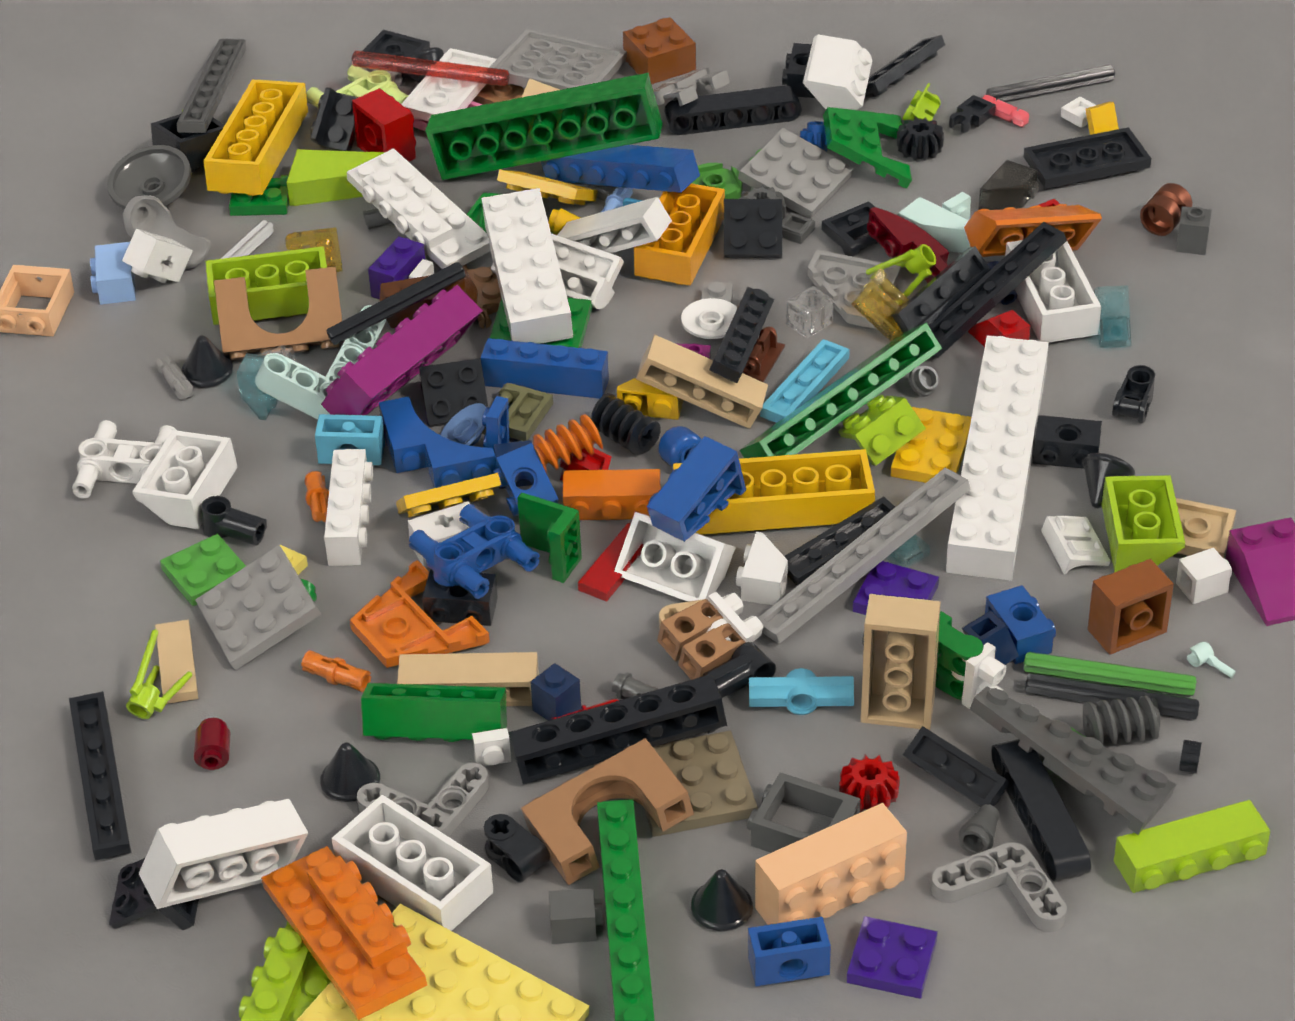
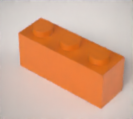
[563,469,661,520]

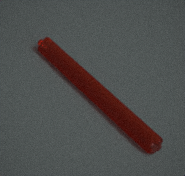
[351,50,510,86]

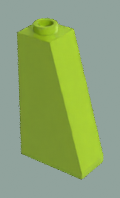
[287,149,385,206]

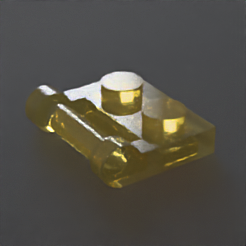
[285,227,343,272]
[851,268,909,342]

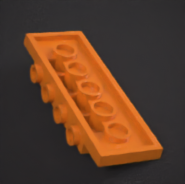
[261,846,427,1020]

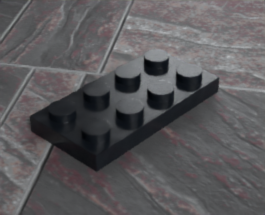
[1023,127,1152,189]

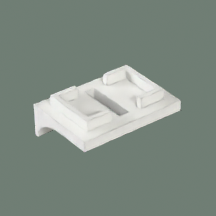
[1041,516,1111,574]

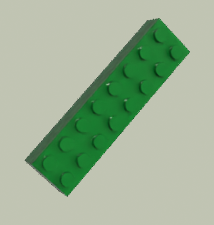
[425,73,663,180]

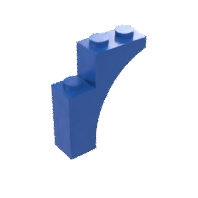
[378,396,496,488]

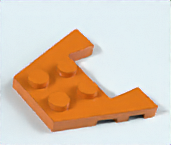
[350,560,490,668]

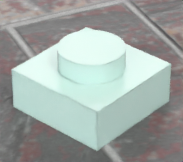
[942,192,971,220]

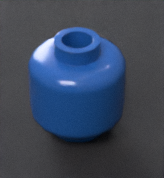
[658,426,702,468]

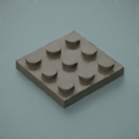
[644,730,758,837]

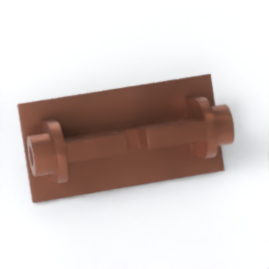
[743,326,785,382]

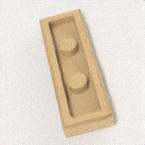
[155,619,199,704]

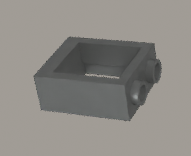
[747,772,860,853]

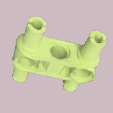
[306,64,409,109]

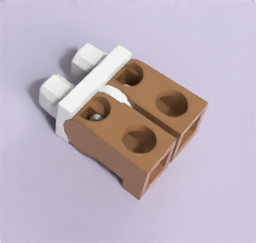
[657,592,763,680]

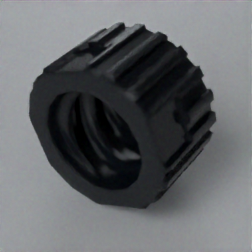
[1179,740,1202,774]

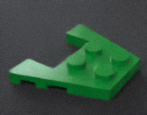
[823,107,912,189]

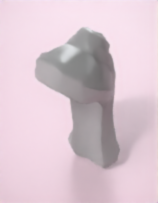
[123,195,211,269]

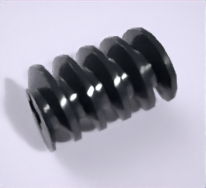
[591,393,661,455]

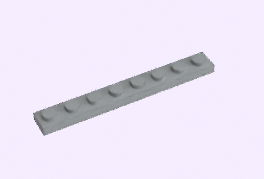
[758,467,970,644]

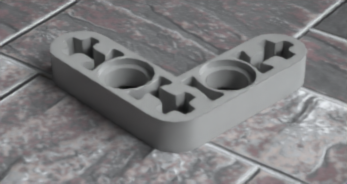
[357,763,489,837]
[931,842,1067,932]

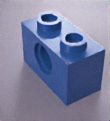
[493,443,559,516]
[985,585,1056,665]
[748,917,831,986]

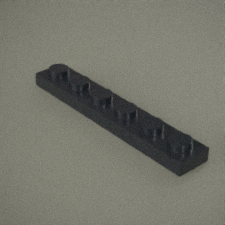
[929,222,1067,358]
[709,287,775,383]
[69,691,131,860]

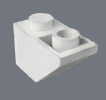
[736,532,788,606]

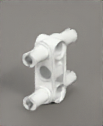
[72,420,177,502]

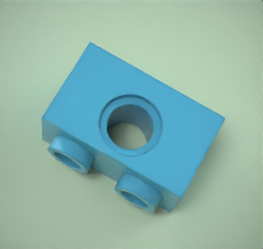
[315,414,385,465]

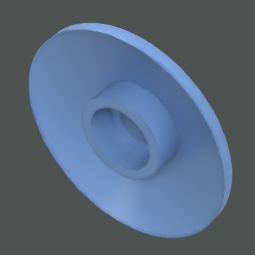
[440,403,487,446]

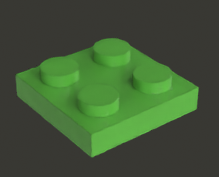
[160,534,246,606]

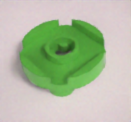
[692,163,743,199]

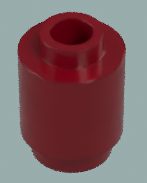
[194,717,231,770]

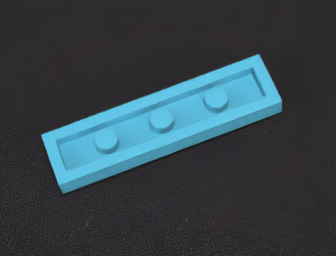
[760,339,850,423]

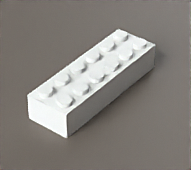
[481,188,573,344]

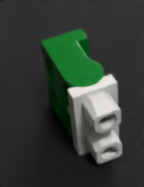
[935,611,1006,709]

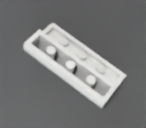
[491,234,624,309]

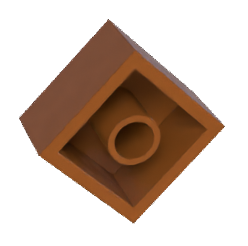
[623,17,696,84]
[1087,559,1174,655]

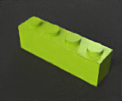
[1114,799,1270,893]

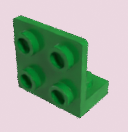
[517,493,582,583]

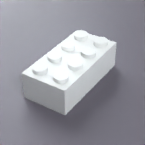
[1005,240,1101,343]
[332,795,493,931]
[139,799,308,909]

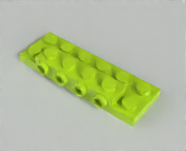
[239,921,331,1021]

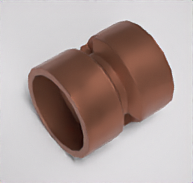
[1140,183,1193,236]

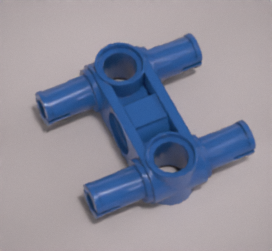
[409,504,540,599]

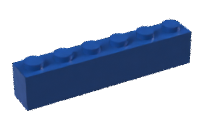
[541,145,700,193]

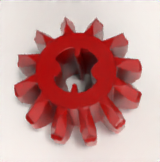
[839,754,900,813]

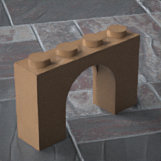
[214,267,345,360]
[521,738,694,885]

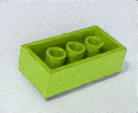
[205,246,327,325]

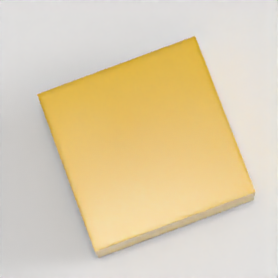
[1085,101,1119,135]

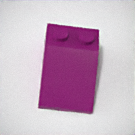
[1225,517,1295,626]

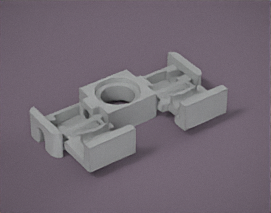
[653,67,730,106]

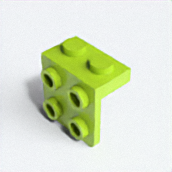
[838,395,926,466]

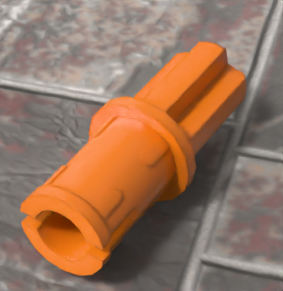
[304,471,329,522]

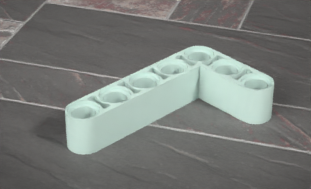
[255,305,386,419]

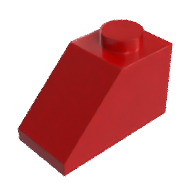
[968,310,1030,347]

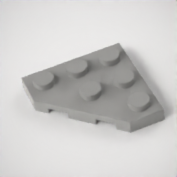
[807,250,901,329]

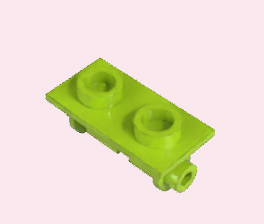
[902,83,941,121]

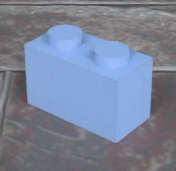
[90,242,136,305]

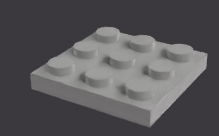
[738,128,855,219]
[195,545,321,670]

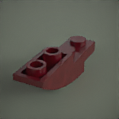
[867,207,949,284]

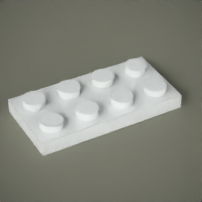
[401,48,497,122]

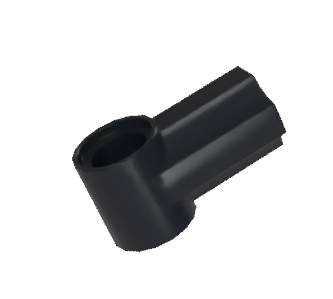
[202,496,267,545]
[703,642,776,698]

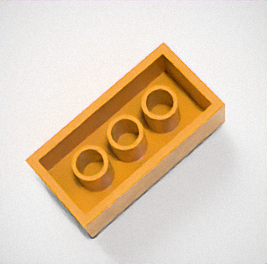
[634,183,725,286]

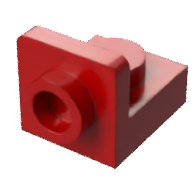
[559,448,612,481]

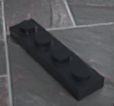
[865,35,946,97]
[891,246,991,333]
[784,496,895,586]

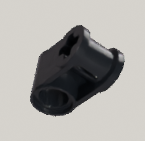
[1112,365,1155,423]
[484,814,550,883]

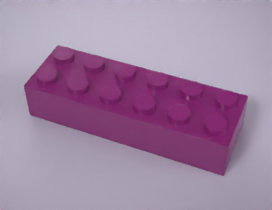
[321,285,483,415]

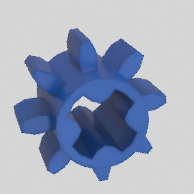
[800,121,828,152]

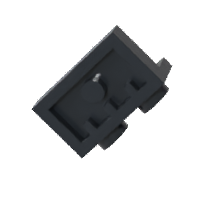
[310,87,358,151]

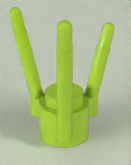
[866,244,936,302]
[126,629,193,719]

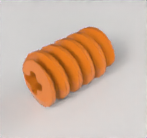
[533,414,603,474]

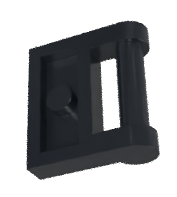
[821,201,878,257]

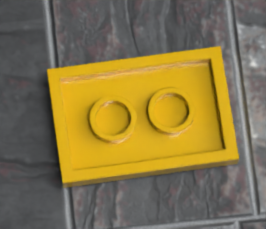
[497,169,598,205]
[891,407,972,483]
[396,473,501,518]

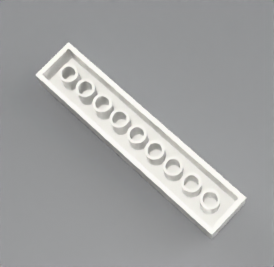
[946,336,1049,581]

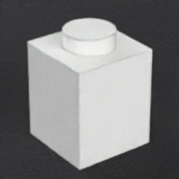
[1176,548,1232,604]

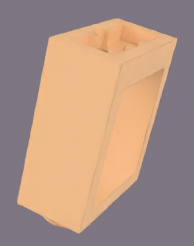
[0,265,74,337]

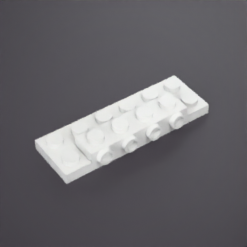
[347,148,491,269]

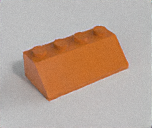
[964,204,1102,257]

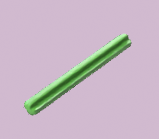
[1024,652,1197,696]

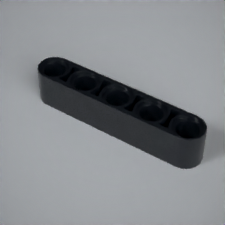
[664,85,802,135]
[991,739,1091,881]

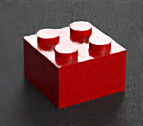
[352,88,416,162]

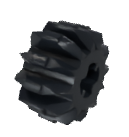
[897,117,944,161]

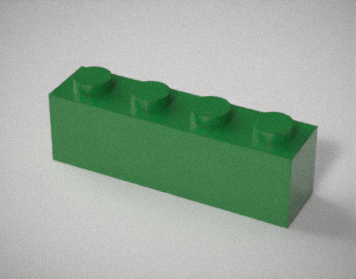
[361,683,507,742]

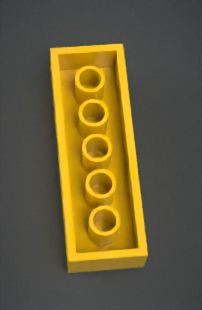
[204,79,308,196]
[673,449,875,535]

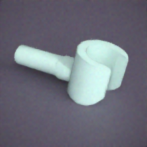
[1187,642,1236,678]

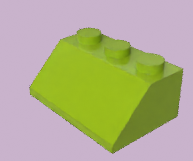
[1102,475,1185,572]

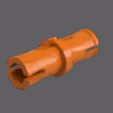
[301,650,371,692]

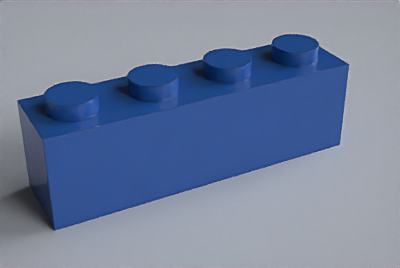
[481,338,609,399]

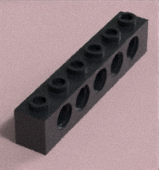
[508,674,727,784]

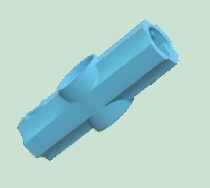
[749,668,854,715]

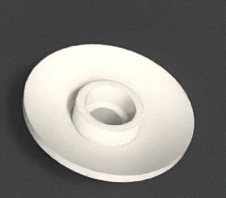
[681,298,737,339]

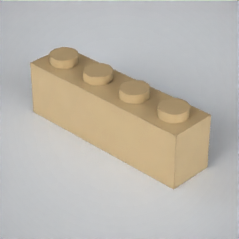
[636,334,768,429]
[397,652,539,706]

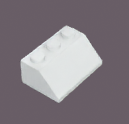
[803,34,872,110]
[132,430,238,529]
[614,512,736,602]

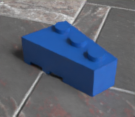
[647,436,746,542]

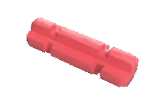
[982,95,1030,127]

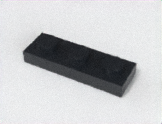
[903,726,1010,807]

